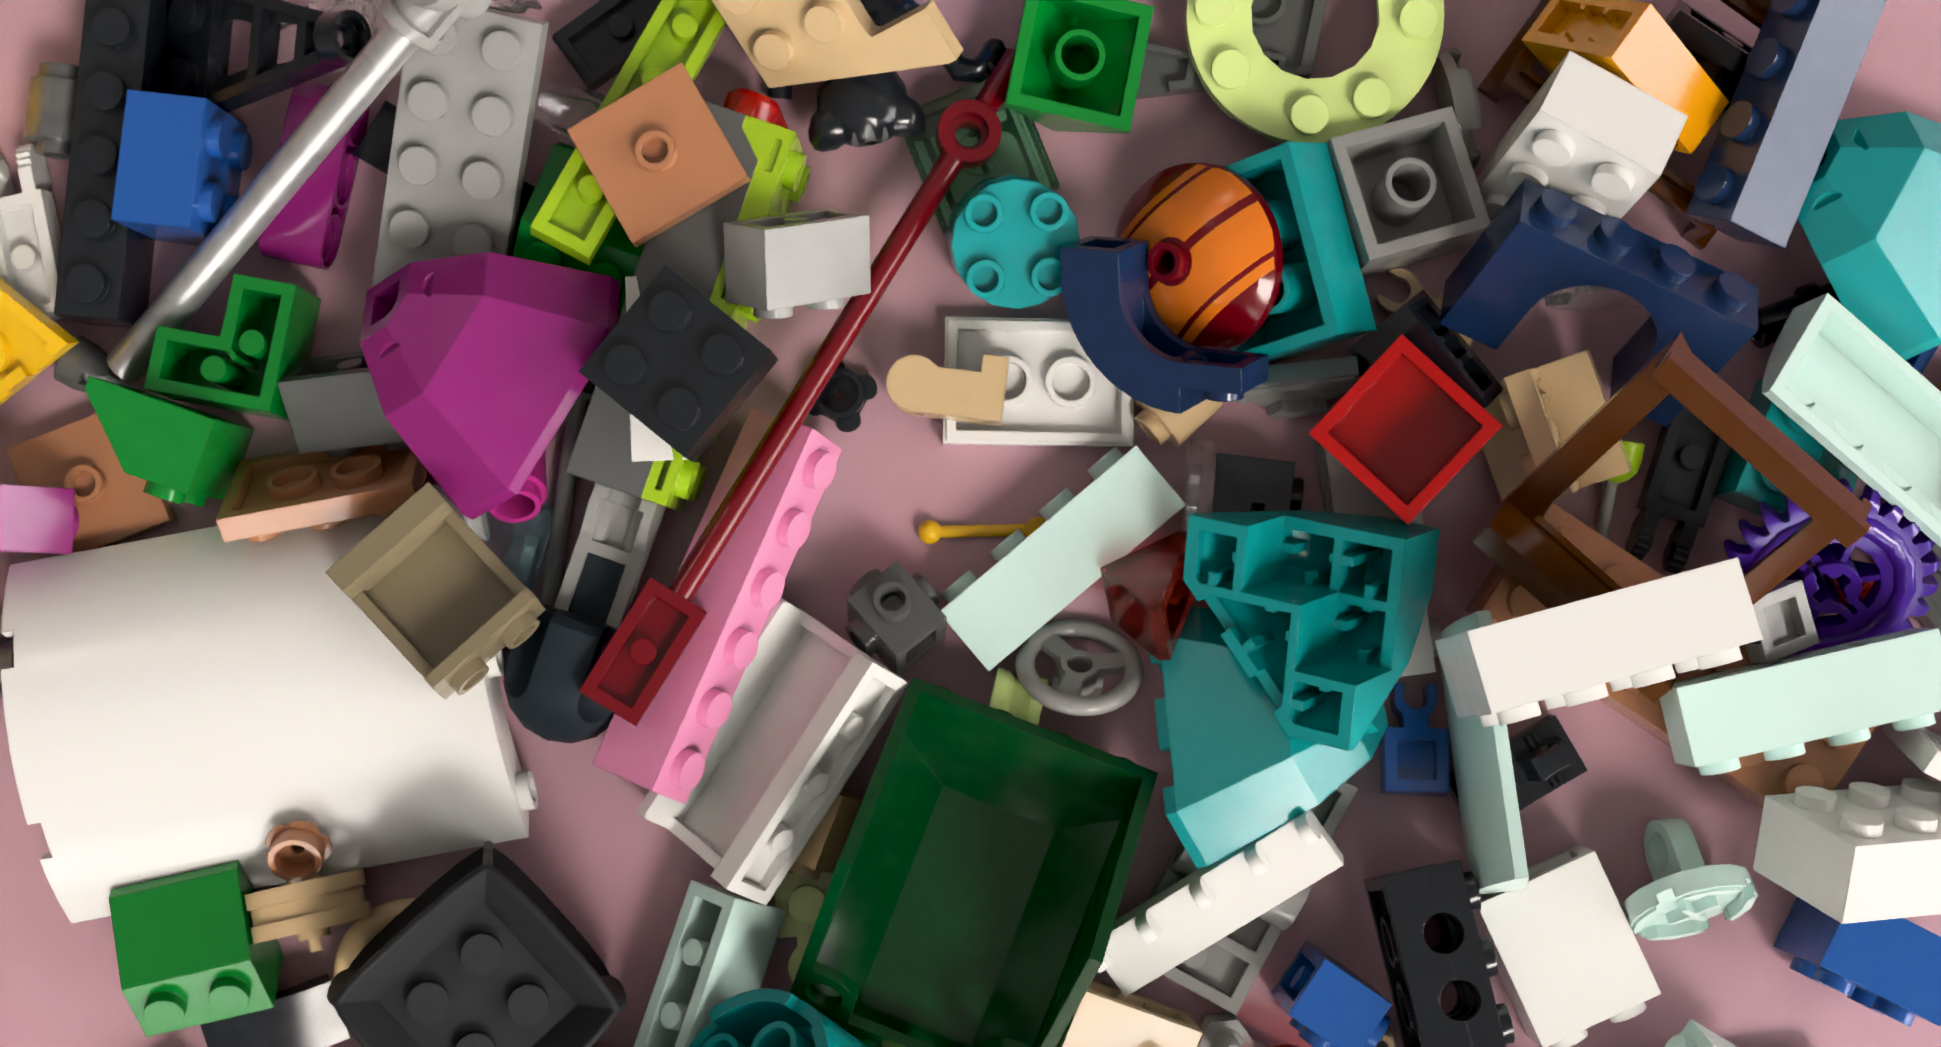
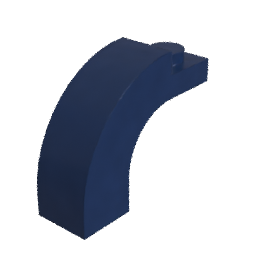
[1060,236,1268,414]

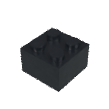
[578,265,778,463]

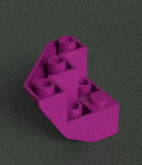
[360,252,620,520]

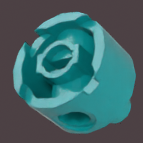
[946,174,1080,309]

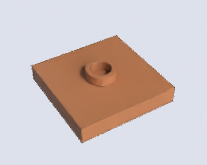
[567,62,751,248]
[6,413,177,558]

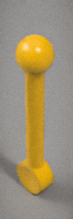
[917,517,1046,544]

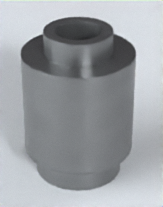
[23,62,79,160]

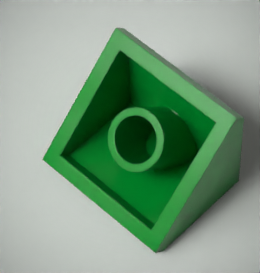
[1003,0,1154,134]

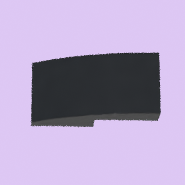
[200,973,350,1047]

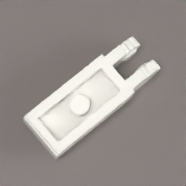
[0,143,63,321]

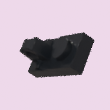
[1664,0,1753,112]
[1449,714,1588,811]

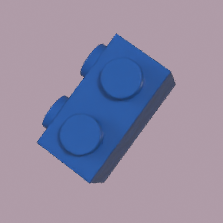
[1271,940,1392,1047]

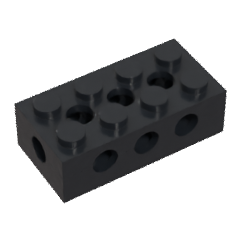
[1363,860,1515,1047]

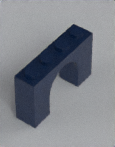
[1439,178,1758,427]

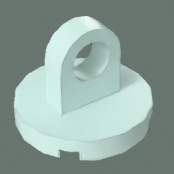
[1622,817,1758,941]

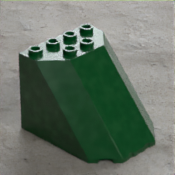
[790,677,1158,1047]

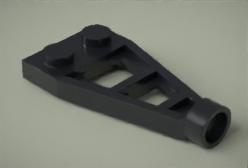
[162,0,372,113]

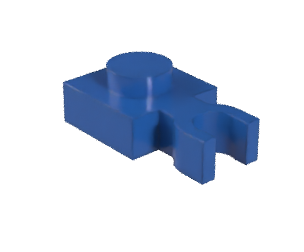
[1380,683,1450,796]

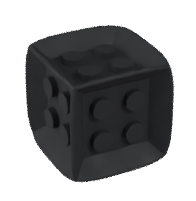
[327,841,627,1047]

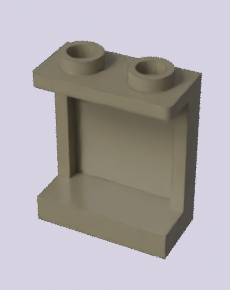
[325,482,546,700]

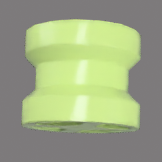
[989,667,1048,725]

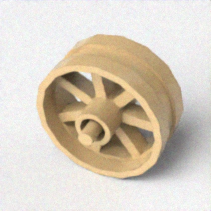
[244,868,372,953]

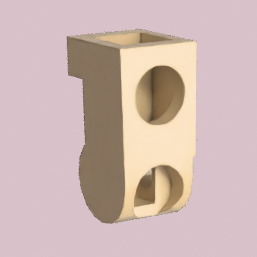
[886,354,1009,426]

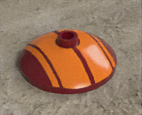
[1114,163,1283,350]

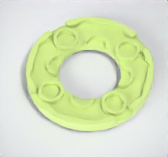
[1185,0,1445,144]

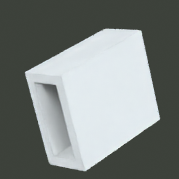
[1473,845,1661,1047]

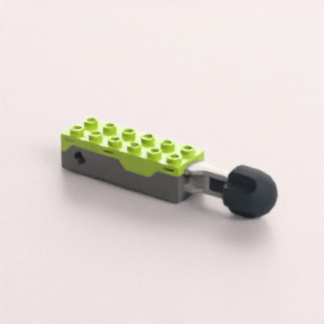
[503,88,811,744]

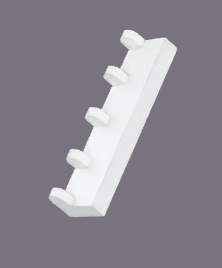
[1098,809,1344,997]

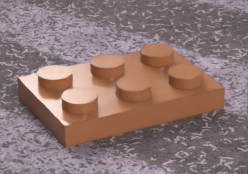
[216,444,428,543]

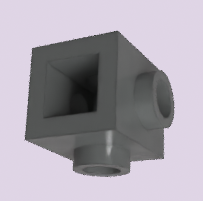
[845,561,947,676]

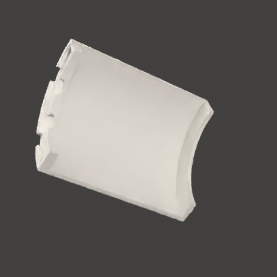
[1,484,538,923]

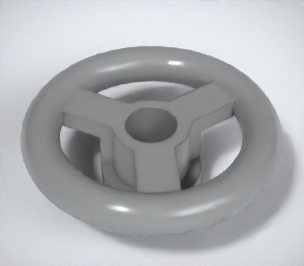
[1015,619,1144,716]

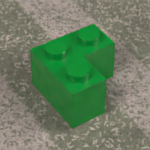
[143,274,321,421]

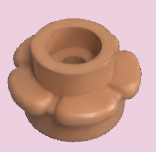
[265,820,332,882]

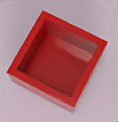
[1309,334,1503,525]

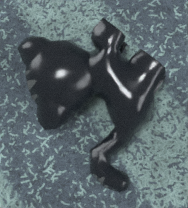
[808,0,1006,152]

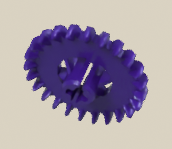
[1720,478,1940,657]

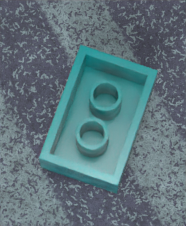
[1225,142,1377,365]

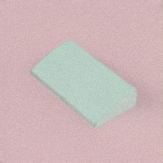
[1762,293,1941,548]
[1439,610,1529,894]

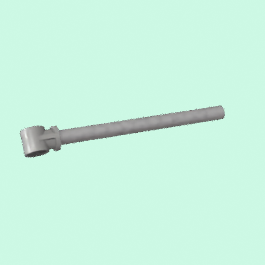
[106,0,493,382]

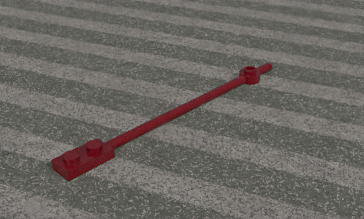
[578,48,1014,727]

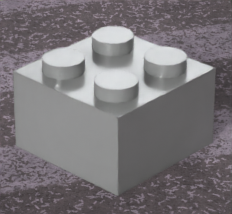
[1327,106,1491,277]

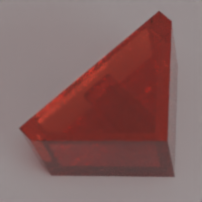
[1100,531,1195,660]

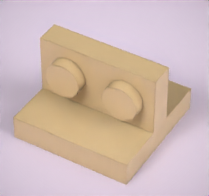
[1482,349,1632,502]

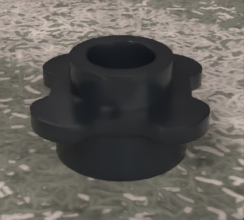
[809,361,877,432]

